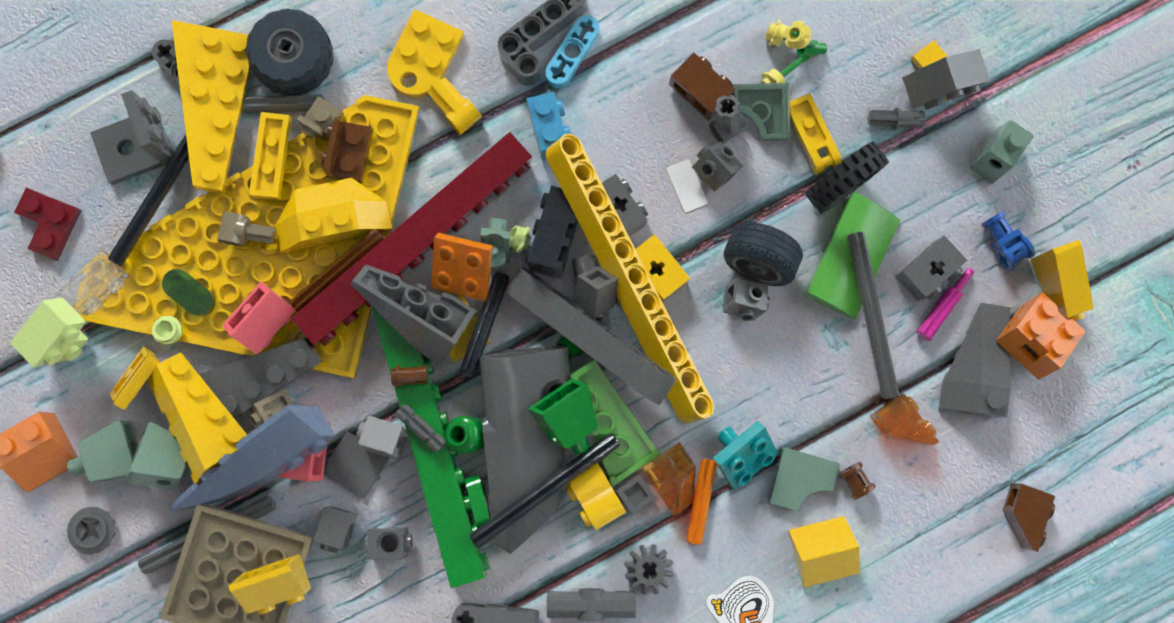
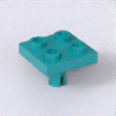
[713,420,778,490]

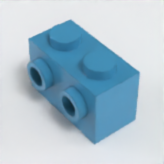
[527,92,571,160]

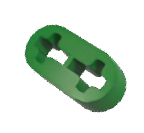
[465,474,492,529]

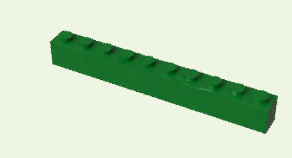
[372,306,490,588]

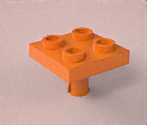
[431,233,493,301]

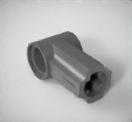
[709,95,746,144]

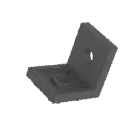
[90,90,172,185]

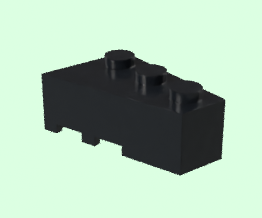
[525,185,578,280]

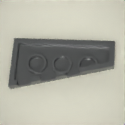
[199,337,323,419]

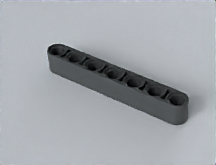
[505,267,677,405]

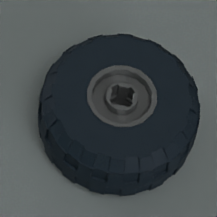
[245,8,334,95]

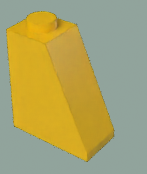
[1030,239,1094,321]

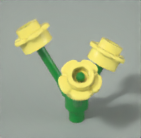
[760,20,827,83]

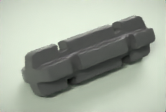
[395,404,446,452]

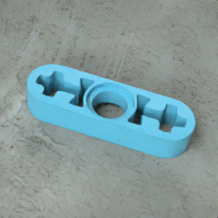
[546,15,599,89]

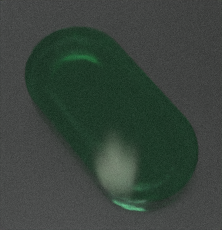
[162,269,215,316]

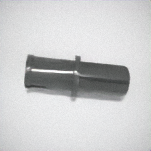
[867,108,925,130]

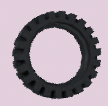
[805,141,889,214]

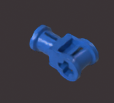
[981,211,1035,271]

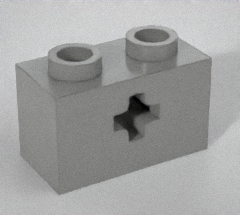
[356,415,408,461]

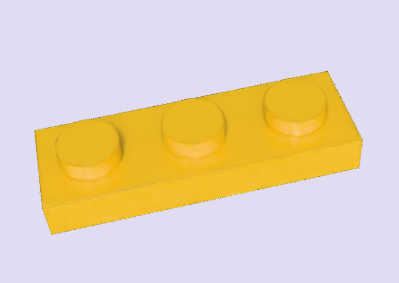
[249,112,292,200]

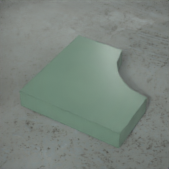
[733,82,790,140]
[768,447,840,511]

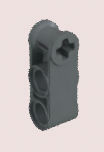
[452,602,540,623]

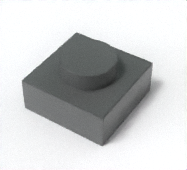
[616,474,656,515]

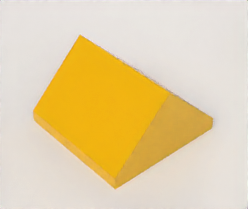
[788,516,860,588]

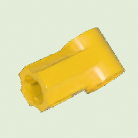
[427,78,482,135]

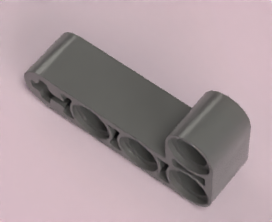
[497,0,588,86]

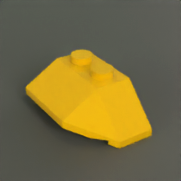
[275,178,393,254]

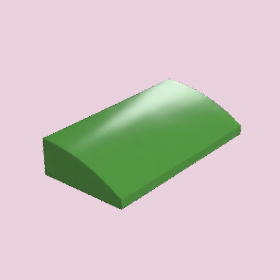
[803,192,900,320]

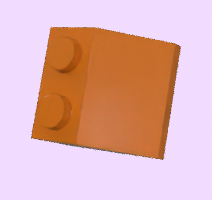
[0,412,78,492]

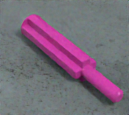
[916,267,974,341]

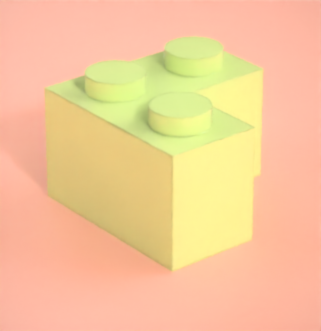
[10,298,88,368]

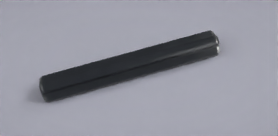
[460,272,509,377]

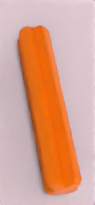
[686,459,717,545]

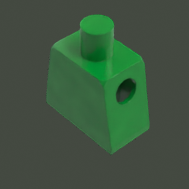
[528,379,598,455]

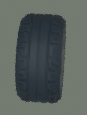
[723,222,803,286]

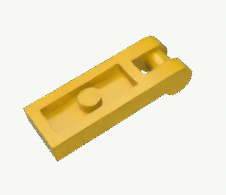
[790,93,842,175]

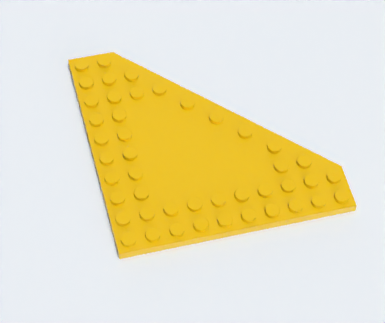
[76,95,420,379]

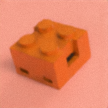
[996,292,1086,380]

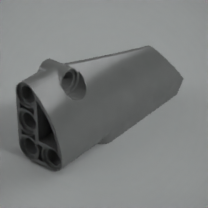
[480,346,571,554]

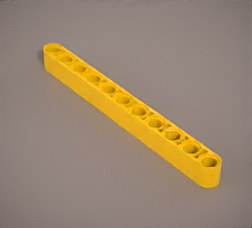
[546,134,714,424]

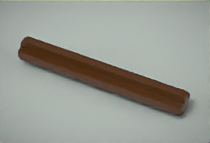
[290,229,384,312]

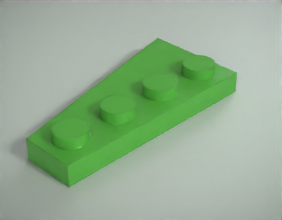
[571,359,660,487]

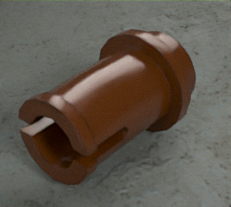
[391,365,428,388]

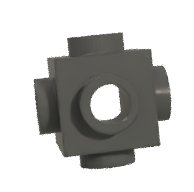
[692,142,743,192]
[723,277,770,321]

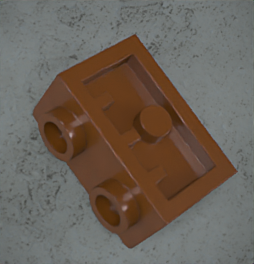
[321,117,373,183]

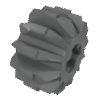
[624,544,674,595]

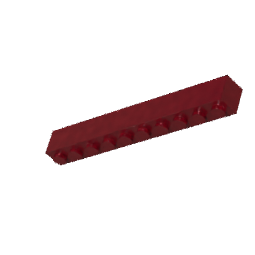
[291,132,532,347]

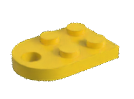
[387,9,465,98]

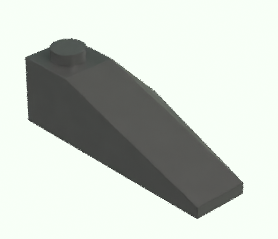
[351,265,476,366]
[938,303,1011,419]

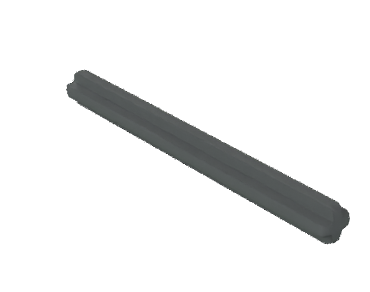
[847,232,899,399]

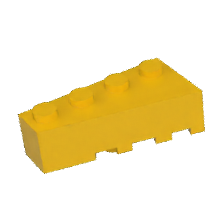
[148,352,247,484]

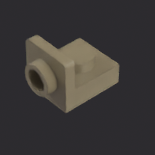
[296,96,344,141]
[249,389,295,429]

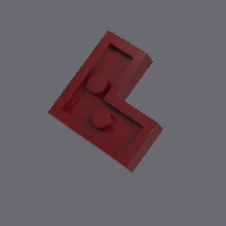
[14,187,82,261]

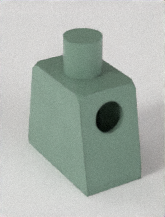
[970,120,1034,184]
[67,420,138,482]
[124,422,192,490]

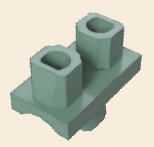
[480,218,511,269]

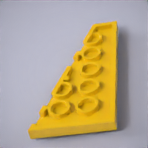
[171,20,251,194]

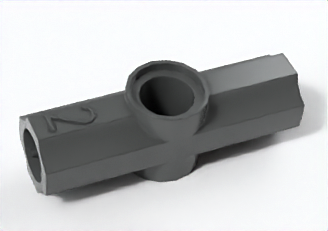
[547,588,636,621]

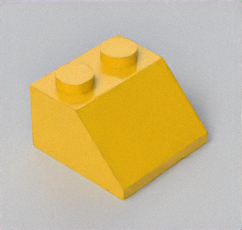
[229,554,311,615]

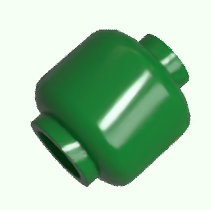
[445,416,484,454]

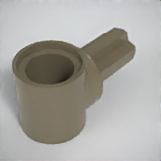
[217,212,276,246]

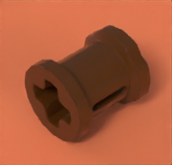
[838,462,876,500]

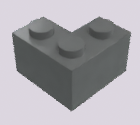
[902,49,991,110]

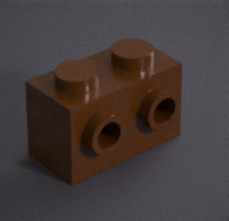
[669,52,735,121]

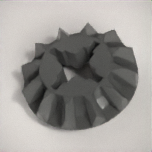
[67,507,116,554]

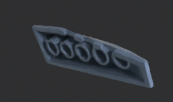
[169,405,335,511]

